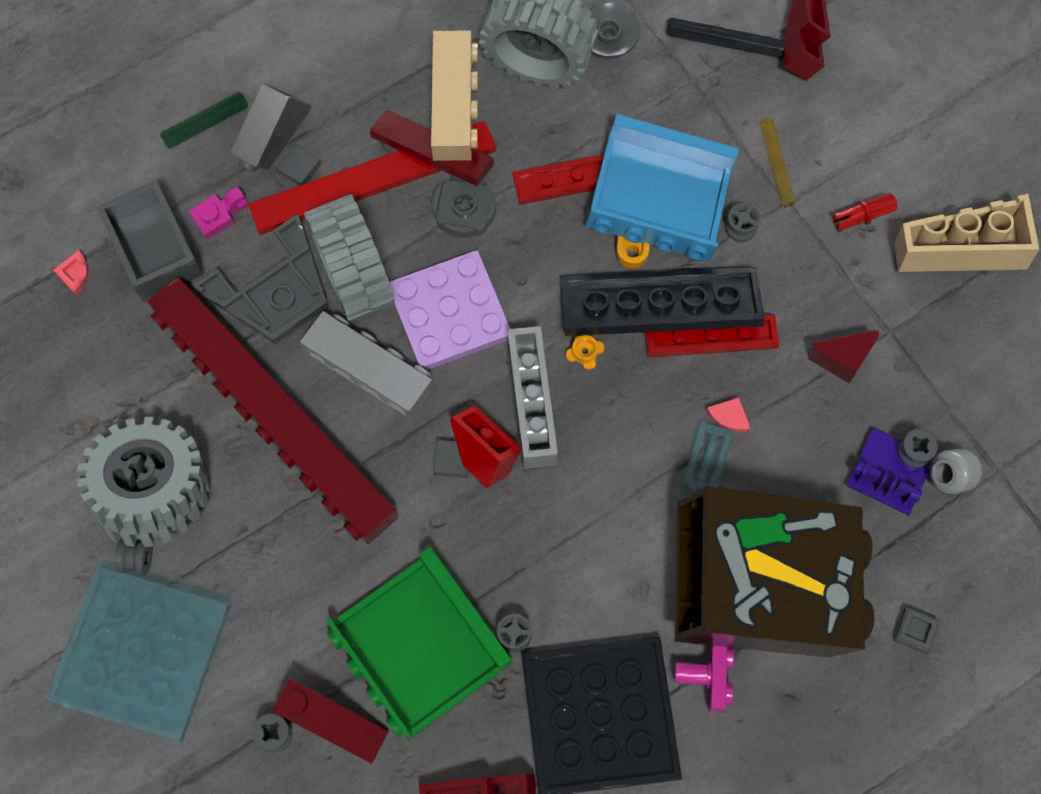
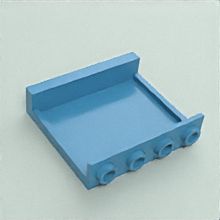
[585,114,739,262]

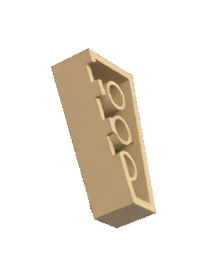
[431,31,478,161]
[894,194,1039,272]

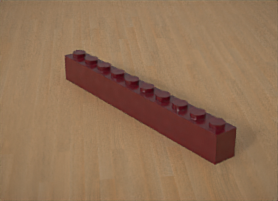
[148,277,398,545]

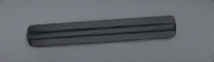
[666,18,785,58]

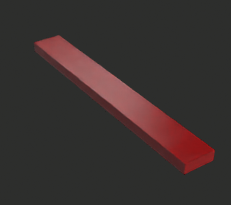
[248,121,497,236]

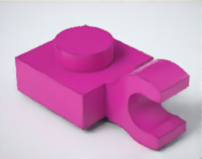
[189,187,248,240]

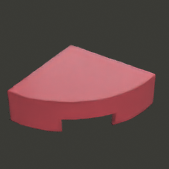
[53,250,89,296]
[706,398,750,433]

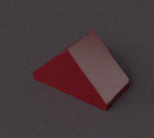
[807,330,879,383]

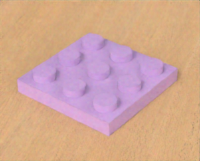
[390,250,510,370]

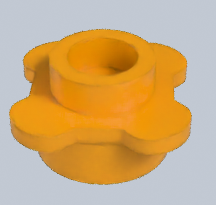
[566,335,604,370]

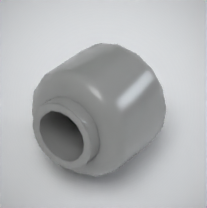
[929,449,982,494]

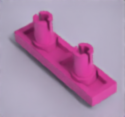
[675,645,734,713]

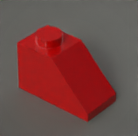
[450,405,522,488]

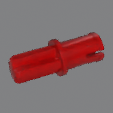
[832,193,898,232]

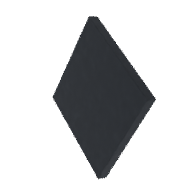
[521,636,682,794]

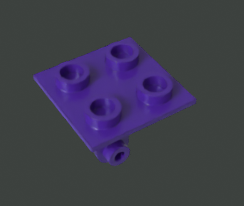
[846,427,935,516]

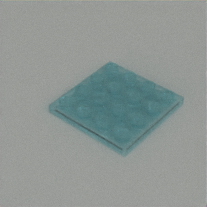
[45,566,230,742]

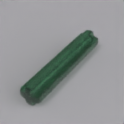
[160,92,248,148]

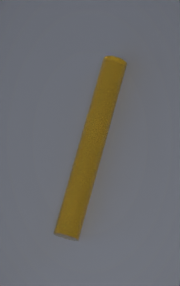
[761,118,795,207]

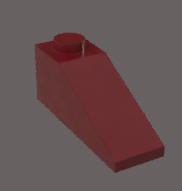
[272,679,389,764]

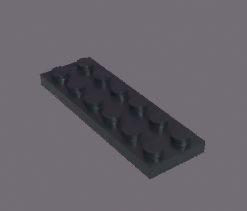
[561,267,765,336]

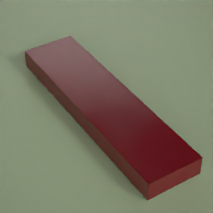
[370,110,494,186]

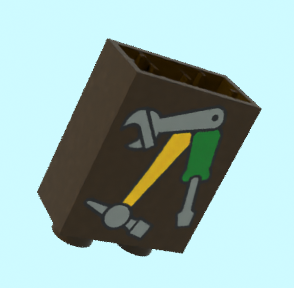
[674,486,874,658]

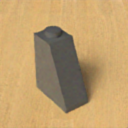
[230,83,312,171]

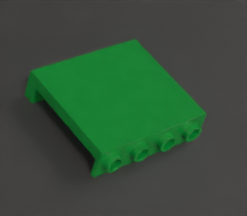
[326,547,512,740]

